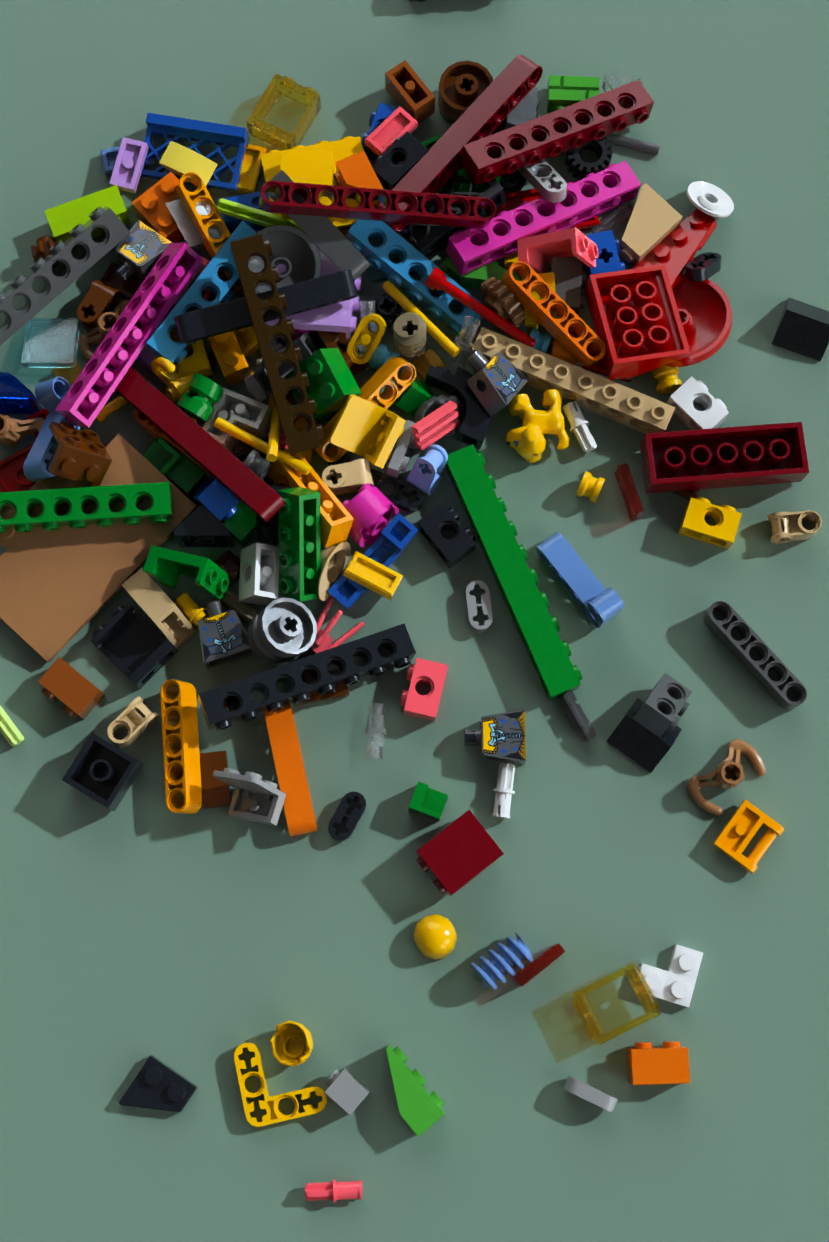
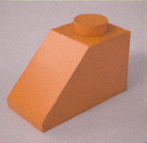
[334,150,383,206]

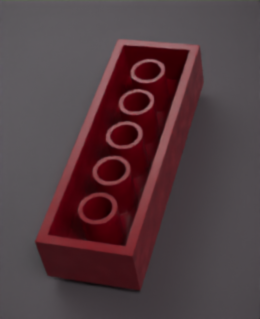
[640,422,809,494]

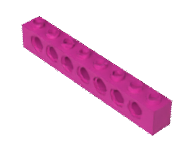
[447,160,641,276]
[55,242,203,428]

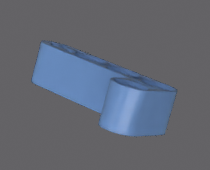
[23,377,81,482]
[535,532,624,628]

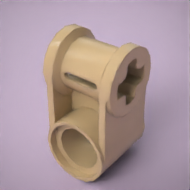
[322,459,374,496]
[767,510,822,543]
[107,696,159,748]

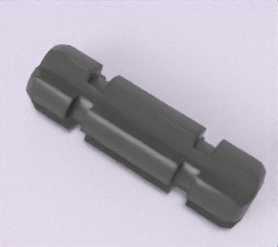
[559,691,596,742]

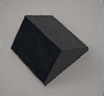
[772,297,829,361]
[174,504,234,548]
[606,698,682,773]

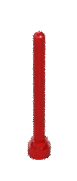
[424,267,536,347]

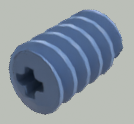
[470,932,534,990]

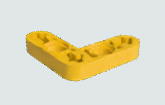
[234,1042,327,1127]

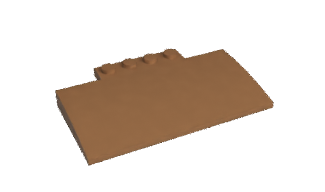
[0,434,197,662]

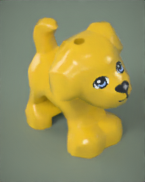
[505,389,569,463]

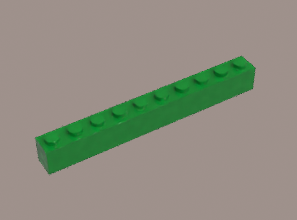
[445,444,582,701]

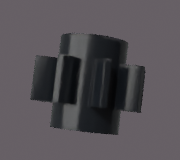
[371,293,403,328]

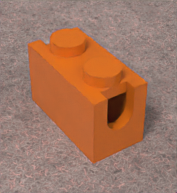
[627,1041,690,1085]

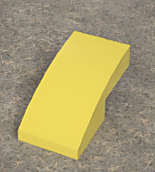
[159,141,218,186]

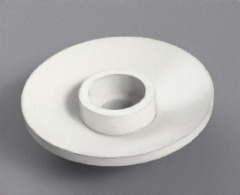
[687,181,734,218]

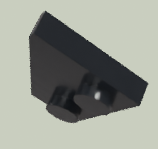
[119,1055,198,1112]

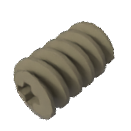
[393,312,427,362]

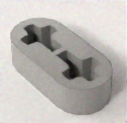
[465,580,493,632]
[563,1076,618,1112]

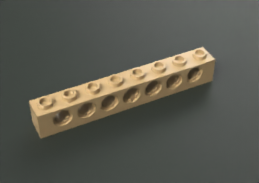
[471,327,676,434]

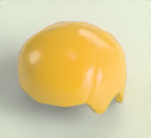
[414,914,457,960]
[270,1021,313,1067]

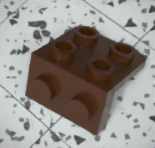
[48,421,112,486]

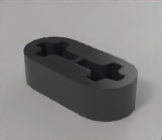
[685,252,721,282]
[328,791,366,841]

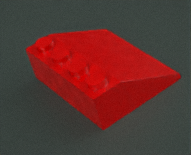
[585,265,691,380]

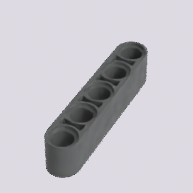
[267,170,370,281]
[704,601,807,710]

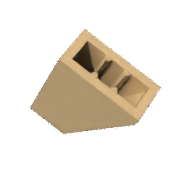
[620,183,683,266]
[122,568,197,649]

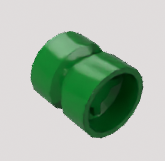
[176,373,225,423]

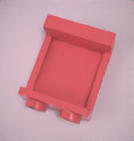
[517,227,599,274]

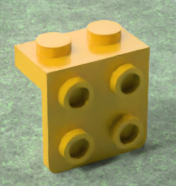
[329,394,406,469]

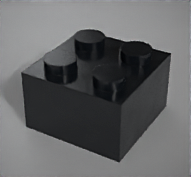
[62,733,144,811]

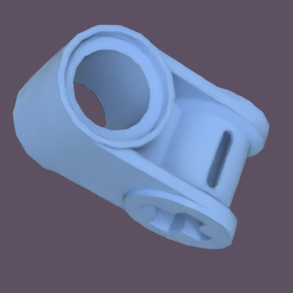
[406,444,448,495]

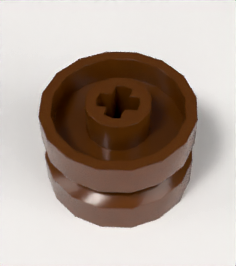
[438,61,493,125]

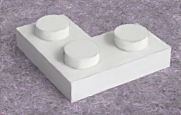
[634,944,703,1008]

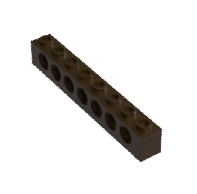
[230,233,325,455]

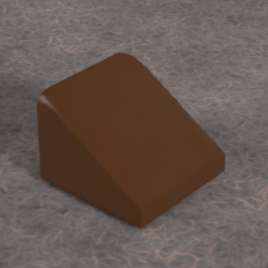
[214,550,240,589]

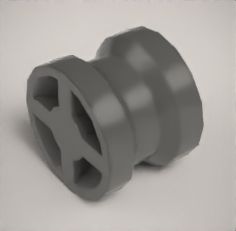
[244,450,273,481]

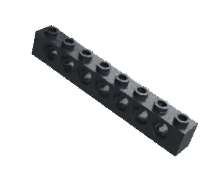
[198,623,416,731]

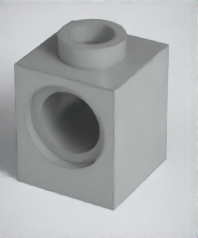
[325,1068,370,1115]

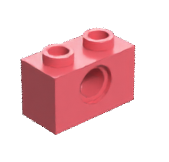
[400,658,448,721]

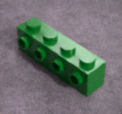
[278,487,321,602]

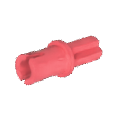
[305,1179,362,1203]

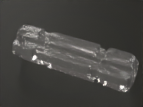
[590,202,633,234]

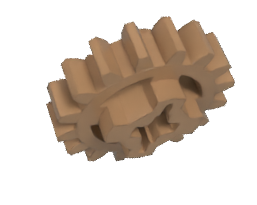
[480,277,526,328]

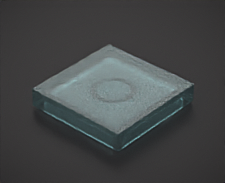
[21,318,80,368]

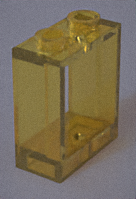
[247,73,321,151]
[572,960,662,1045]

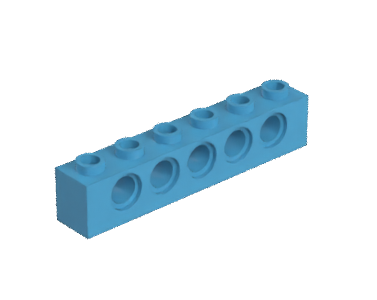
[346,219,482,338]
[145,221,257,364]

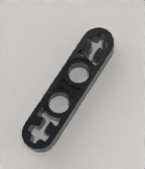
[328,457,424,512]

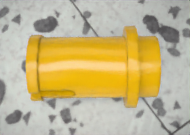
[174,593,208,627]

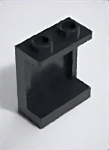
[91,603,178,689]

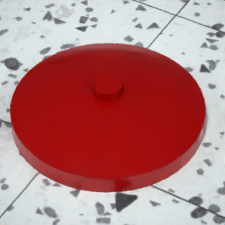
[664,274,732,367]

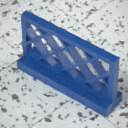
[140,113,250,192]

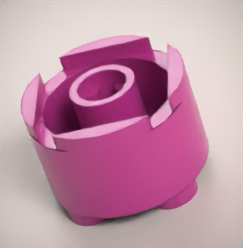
[342,483,399,547]

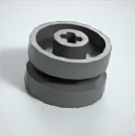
[247,597,317,666]

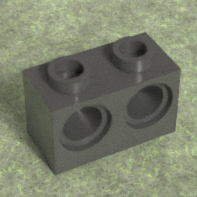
[633,673,692,738]

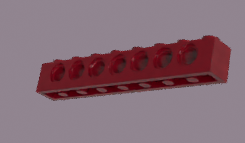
[460,80,654,185]

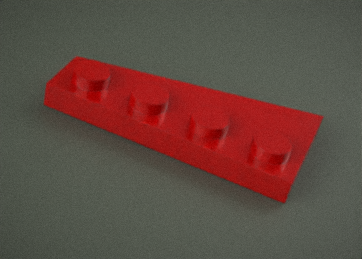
[632,208,717,288]

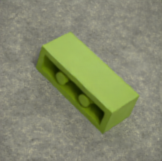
[44,185,131,243]

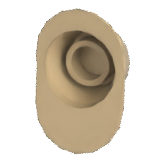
[318,541,351,601]

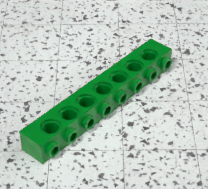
[0,482,174,534]

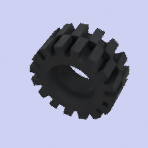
[565,137,612,180]

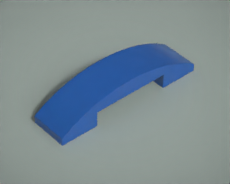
[327,513,419,610]

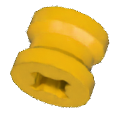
[653,366,683,394]
[576,471,605,503]

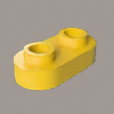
[347,313,386,364]

